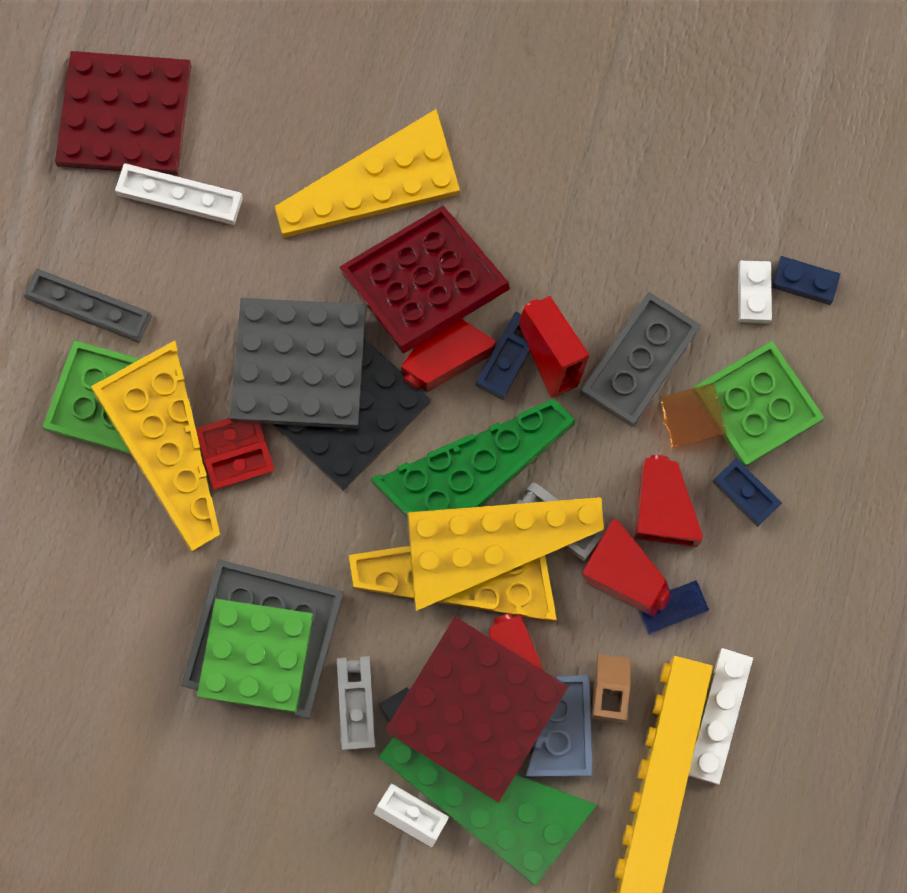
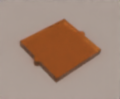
[660,383,727,448]

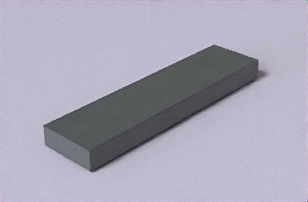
[24,269,152,343]

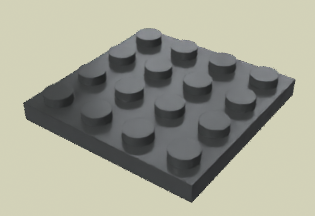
[230,298,367,429]
[181,559,344,719]

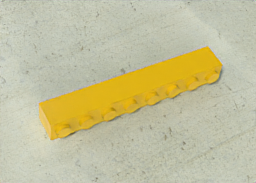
[611,656,713,893]

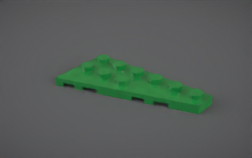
[371,399,575,519]
[379,737,597,885]

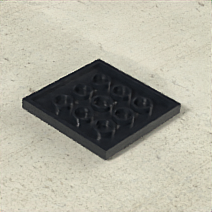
[272,339,431,491]

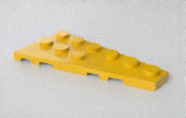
[275,109,460,238]
[91,340,220,553]
[407,497,604,611]
[349,546,557,622]

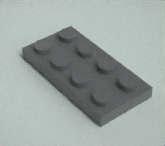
[580,292,701,427]

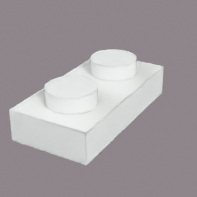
[738,260,772,324]
[374,783,449,847]

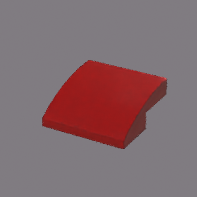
[196,418,275,490]

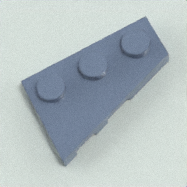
[525,675,593,777]

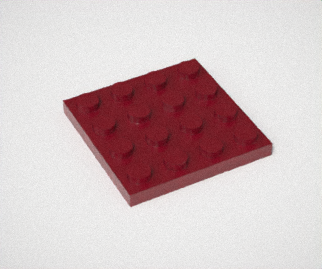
[55,51,192,175]
[339,205,510,354]
[385,617,569,803]

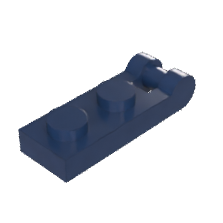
[476,311,530,400]

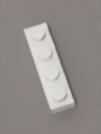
[115,163,243,225]
[688,648,753,785]

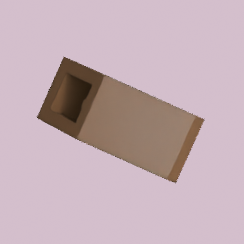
[591,654,630,724]

